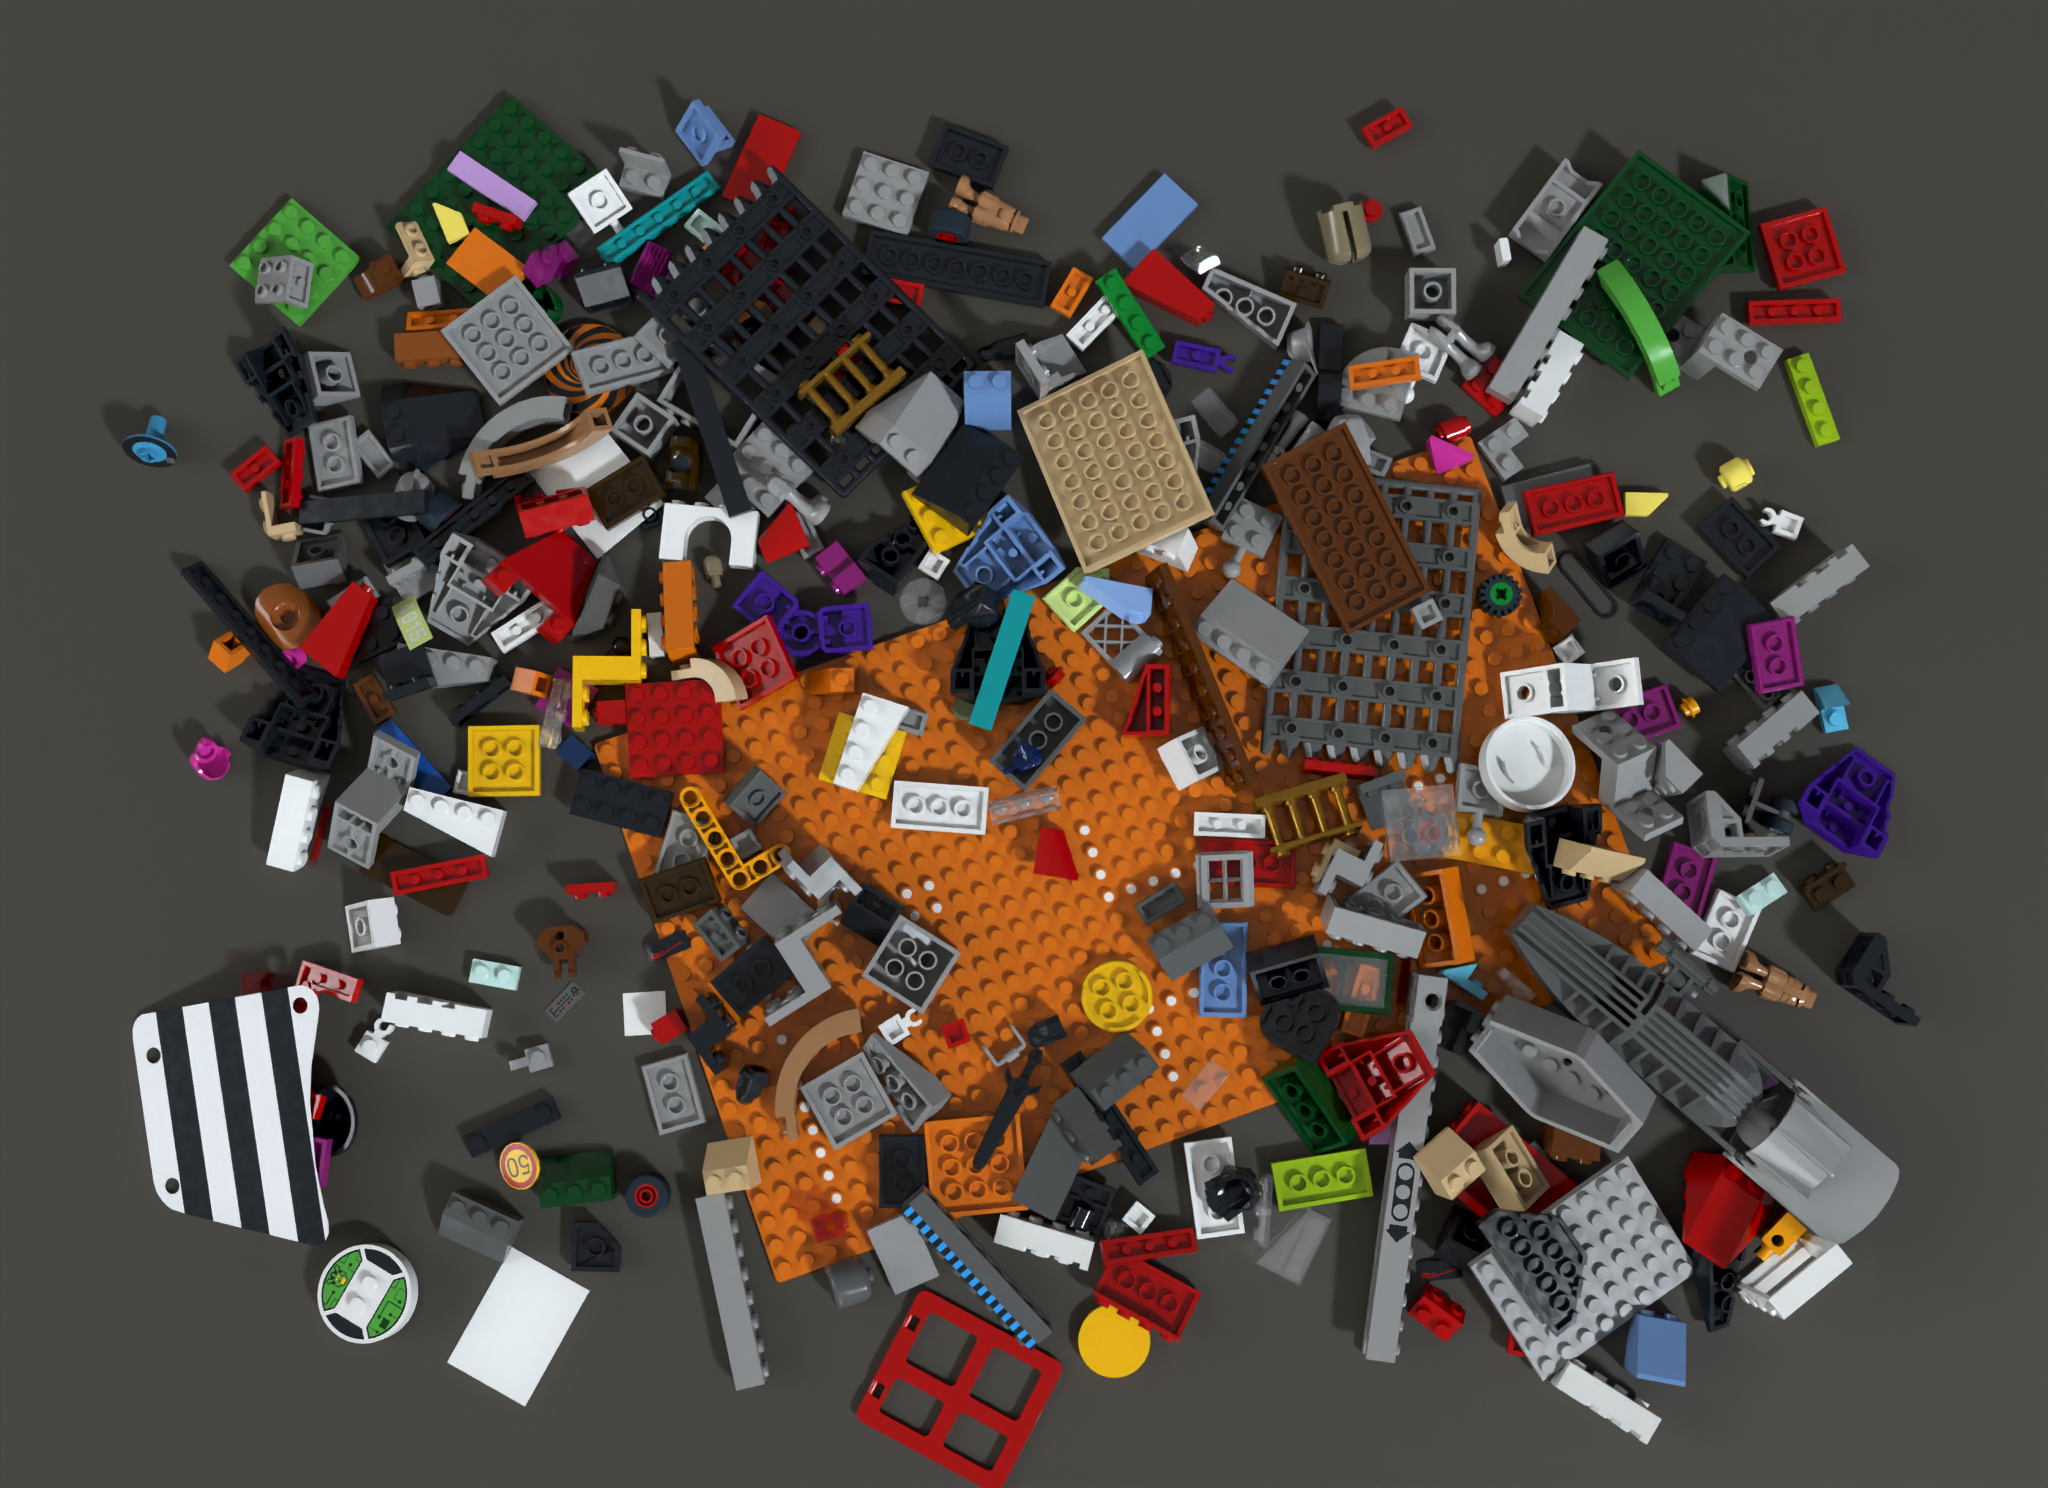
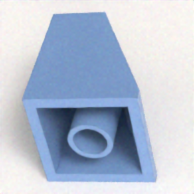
[964,371,1011,431]
[1623,1309,1686,1387]

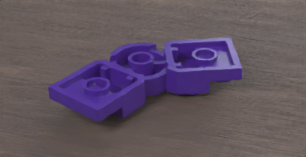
[732,570,874,658]

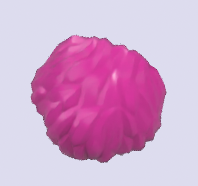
[189,737,231,780]

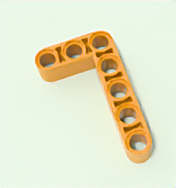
[679,787,792,890]

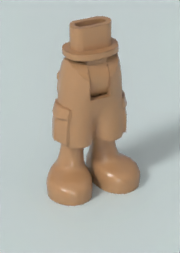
[948,175,1030,235]
[1729,949,1817,1009]

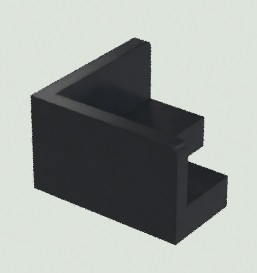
[1437,999,1484,1056]

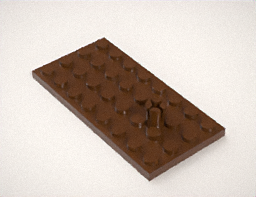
[1260,422,1431,635]

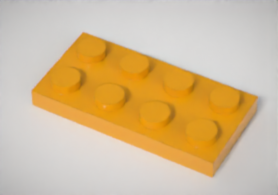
[1441,810,1535,875]

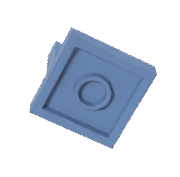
[675,99,735,166]

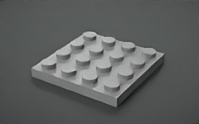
[440,275,574,407]

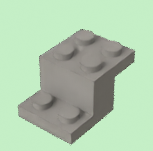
[1311,840,1384,896]
[778,844,862,900]

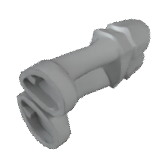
[1427,314,1496,381]
[1263,410,1325,465]
[765,472,831,526]

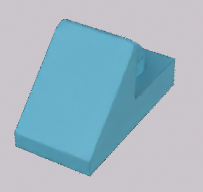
[1812,684,1850,734]
[1438,963,1488,1001]

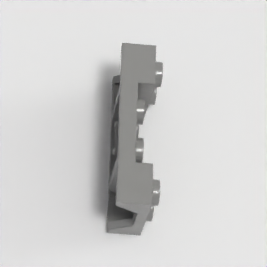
[1508,158,1603,262]

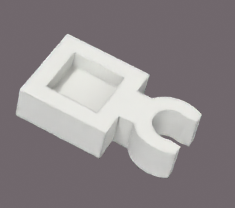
[1758,508,1804,541]
[878,1008,923,1045]
[354,1018,395,1063]

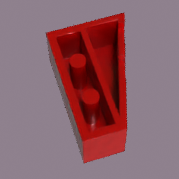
[513,486,595,538]
[1122,664,1172,738]

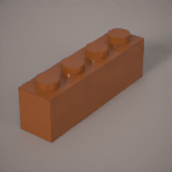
[394,331,465,370]

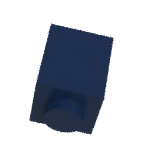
[556,734,597,772]

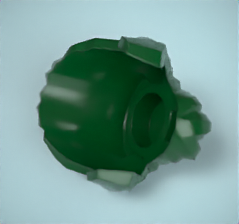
[532,286,564,324]

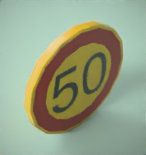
[500,1142,540,1189]

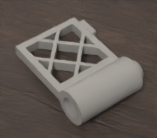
[1081,609,1163,684]

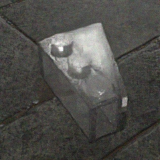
[1253,1207,1331,1285]

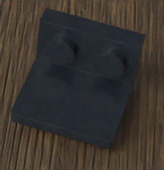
[377,644,438,702]

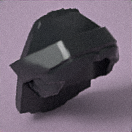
[946,581,1004,632]
[1204,1165,1263,1222]

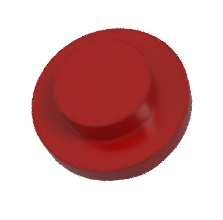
[1362,199,1382,223]
[1045,665,1065,687]

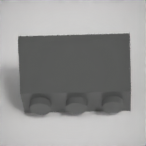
[1146,905,1234,981]
[1069,1031,1160,1113]
[438,1189,525,1263]

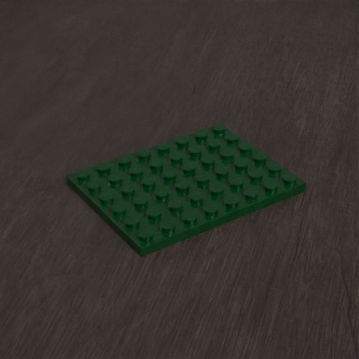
[386,94,600,306]
[1518,149,1751,381]

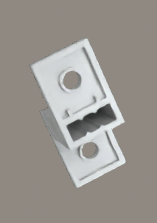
[1500,657,1644,719]

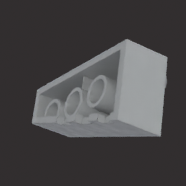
[1202,267,1297,350]
[1763,544,1870,625]
[397,643,498,689]
[1722,690,1820,772]
[1608,867,1713,952]
[1319,893,1427,959]

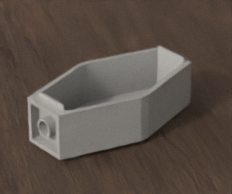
[1469,994,1656,1153]

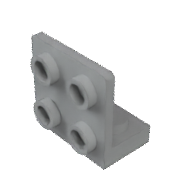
[619,146,672,200]
[255,255,314,309]

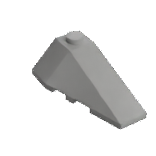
[863,1033,951,1133]

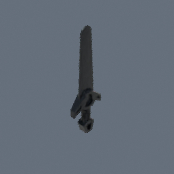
[972,1047,1043,1170]

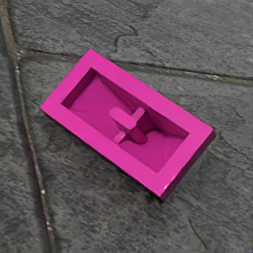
[1425,435,1474,475]

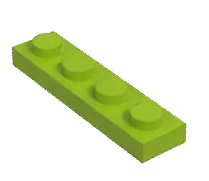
[1784,353,1840,448]

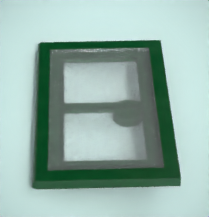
[1289,946,1395,1016]

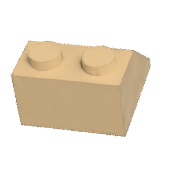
[1413,1127,1486,1200]
[702,1135,762,1196]

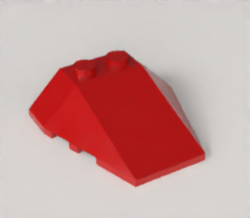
[1318,1030,1436,1141]
[1682,1151,1774,1269]

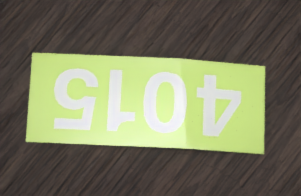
[391,594,433,650]

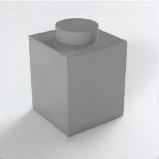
[411,274,446,311]

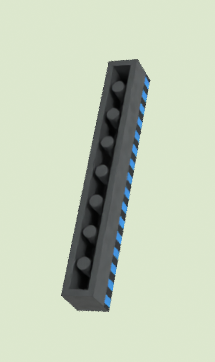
[1200,357,1317,532]
[902,1185,1053,1350]

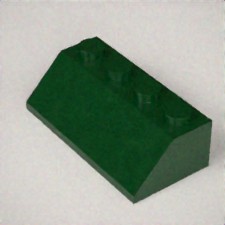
[1700,173,1755,274]
[1261,1056,1357,1155]

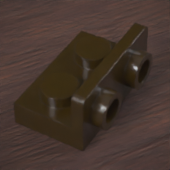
[1278,265,1331,310]
[1798,860,1856,911]

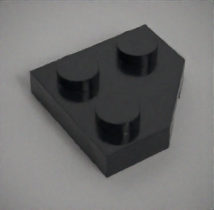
[571,1221,622,1272]

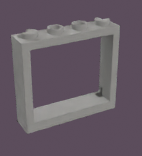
[657,343,777,451]

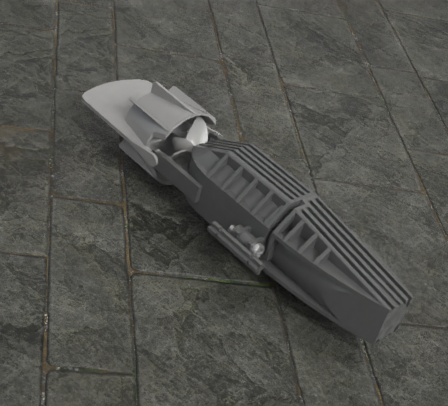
[1504,902,1899,1244]

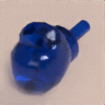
[1002,743,1042,775]

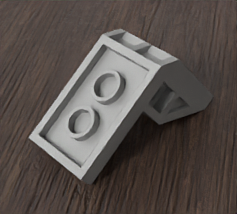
[1015,334,1087,399]
[1685,791,1790,858]

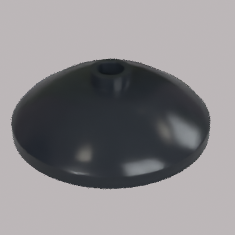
[312,1084,359,1157]

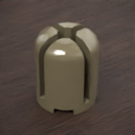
[1317,201,1372,266]

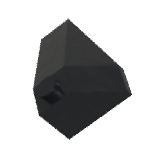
[858,516,928,597]
[1689,1246,1746,1333]

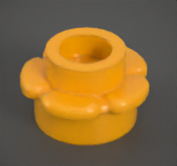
[1679,696,1700,718]

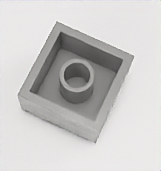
[1404,268,1456,321]
[611,392,680,462]

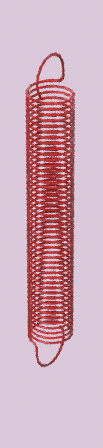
[308,801,332,869]
[1396,957,1412,1012]

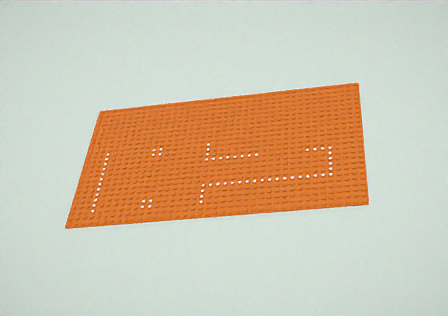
[595,436,1667,1282]

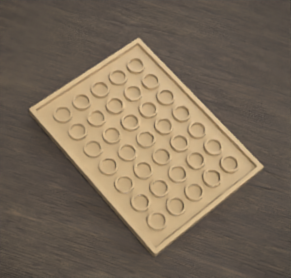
[1017,349,1215,575]

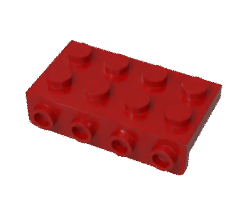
[1092,1261,1202,1344]

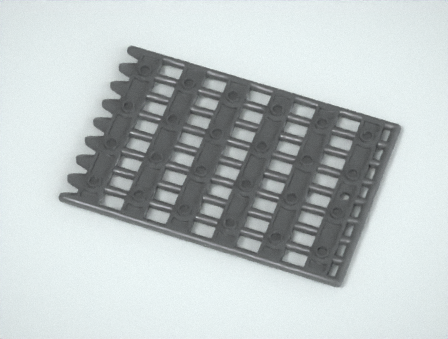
[1260,477,1482,774]

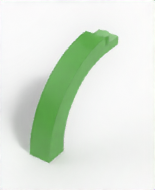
[1597,259,1681,397]

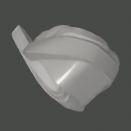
[1327,414,1376,465]

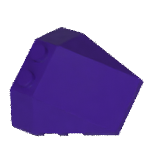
[1798,747,1896,859]

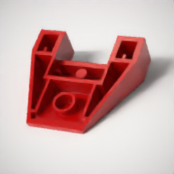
[481,531,597,645]

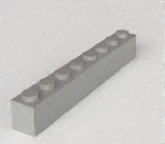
[1485,226,1608,405]
[695,1193,770,1391]

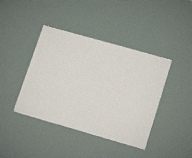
[529,418,664,559]
[447,1247,589,1406]

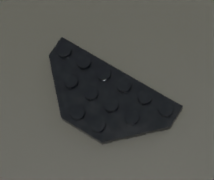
[1475,1208,1588,1337]

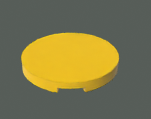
[1081,960,1153,1032]
[1078,1305,1150,1378]

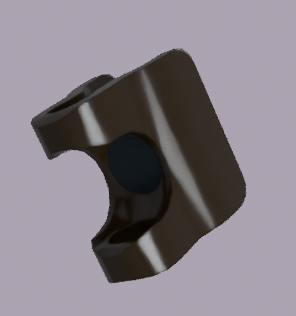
[665,436,704,492]

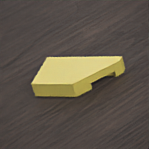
[432,203,470,245]
[1623,492,1668,517]

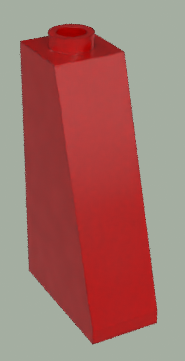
[1123,248,1215,327]
[299,581,378,679]

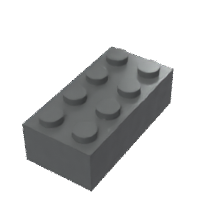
[989,689,1087,793]

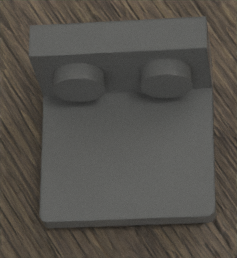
[1355,769,1416,831]

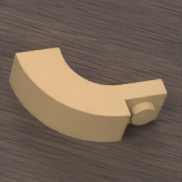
[1495,501,1557,574]
[671,658,748,702]

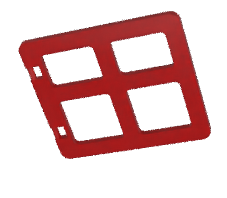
[857,1290,1062,1488]

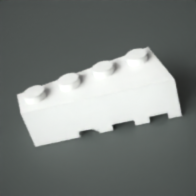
[1508,330,1584,427]
[1136,528,1198,572]
[833,693,910,792]
[266,768,331,872]
[403,787,507,857]
[381,991,493,1042]
[993,1211,1095,1271]
[1551,1358,1662,1445]

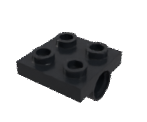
[1056,1174,1117,1235]

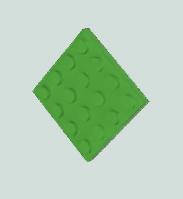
[229,198,362,327]

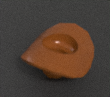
[254,583,321,650]

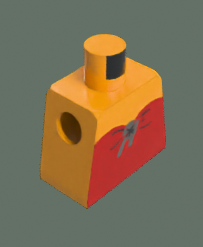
[1754,1208,1807,1262]

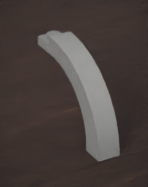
[458,396,573,502]

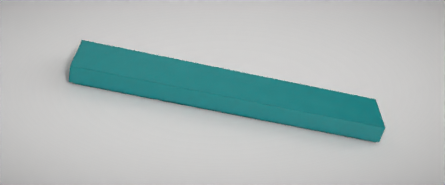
[596,171,721,263]
[968,589,1036,731]

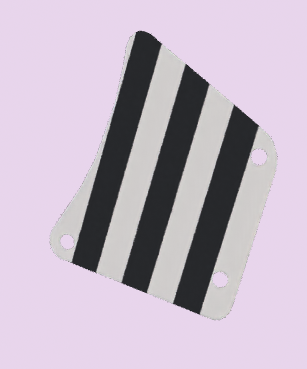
[132,985,329,1245]

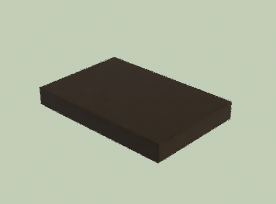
[586,454,668,531]
[638,856,722,924]

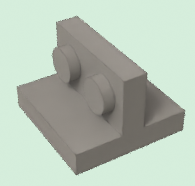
[384,555,439,601]

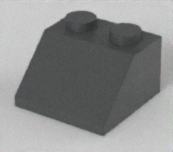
[291,532,349,589]

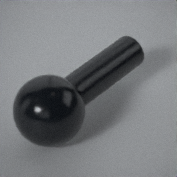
[604,637,630,656]

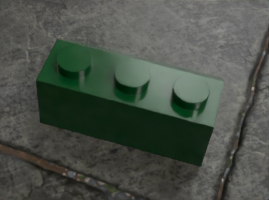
[538,1149,618,1209]

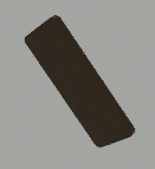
[360,835,469,916]

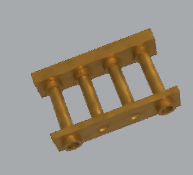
[798,331,906,439]
[1253,773,1363,858]

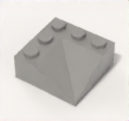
[862,915,962,1014]

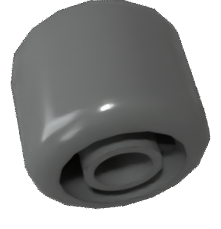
[825,1256,874,1309]

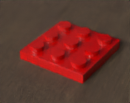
[1757,207,1846,292]
[712,615,799,710]

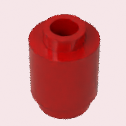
[1435,416,1472,444]

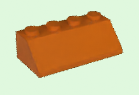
[1409,866,1475,969]

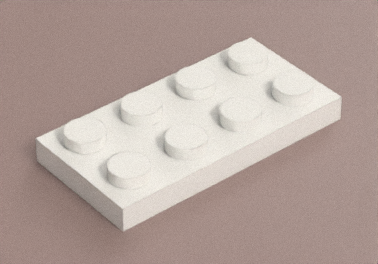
[891,780,989,835]
[1183,1136,1245,1240]

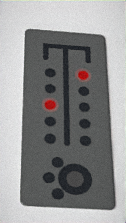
[545,981,585,1023]

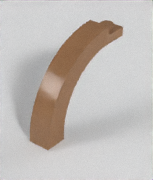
[468,407,613,478]
[775,1007,863,1141]

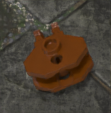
[536,925,589,979]

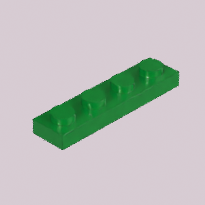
[1095,268,1165,359]

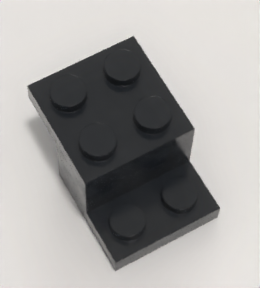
[686,992,738,1075]

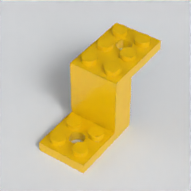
[572,609,647,732]

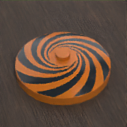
[544,324,635,415]

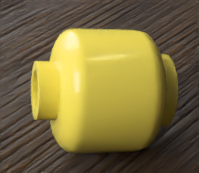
[1717,457,1755,492]

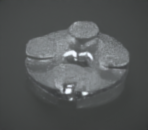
[900,578,946,625]

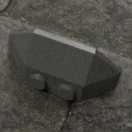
[567,553,625,644]

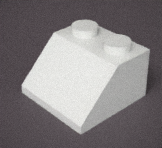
[1157,726,1224,791]
[345,897,401,953]

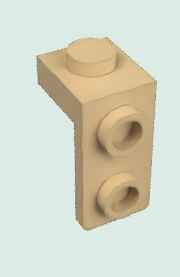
[395,221,435,278]
[259,490,304,541]
[1310,838,1361,883]

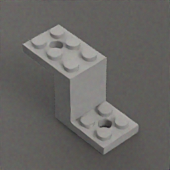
[1667,312,1783,391]
[1572,709,1683,842]
[327,730,421,869]
[764,898,842,1027]

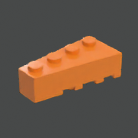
[659,560,701,667]

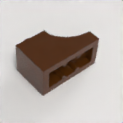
[353,253,407,301]
[1533,586,1581,645]

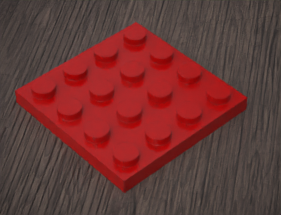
[625,679,726,779]

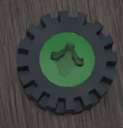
[1476,573,1523,618]

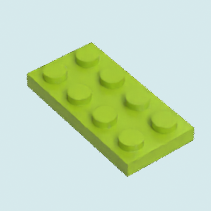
[1270,1147,1374,1212]

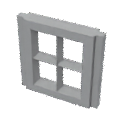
[1195,850,1254,909]

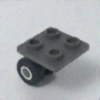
[1741,777,1800,835]

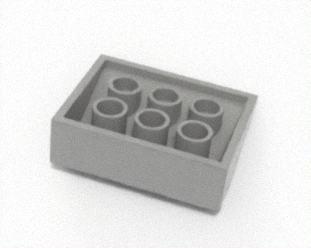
[1193,579,1309,689]

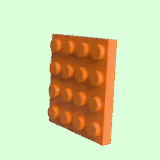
[924,1112,1028,1217]

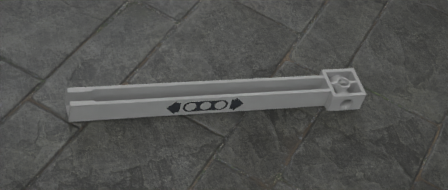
[1362,971,1448,1363]

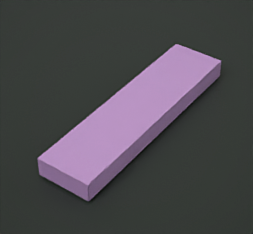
[447,151,537,222]

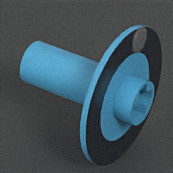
[122,415,177,467]

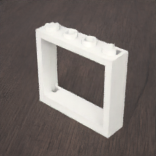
[1735,1232,1853,1319]

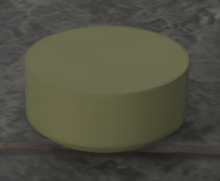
[952,698,974,721]

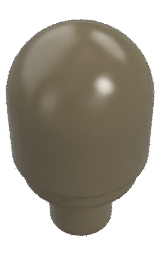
[703,555,723,588]

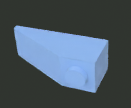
[1078,576,1153,624]

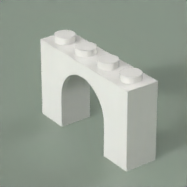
[659,500,761,571]

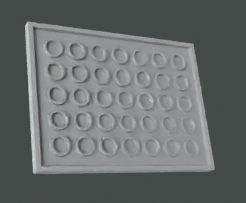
[1468,1154,1693,1381]

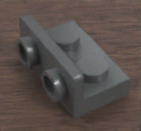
[693,903,751,962]

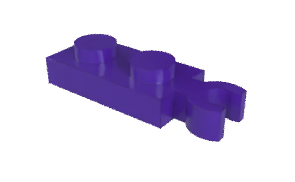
[1171,340,1236,374]

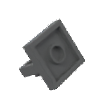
[723,764,787,828]

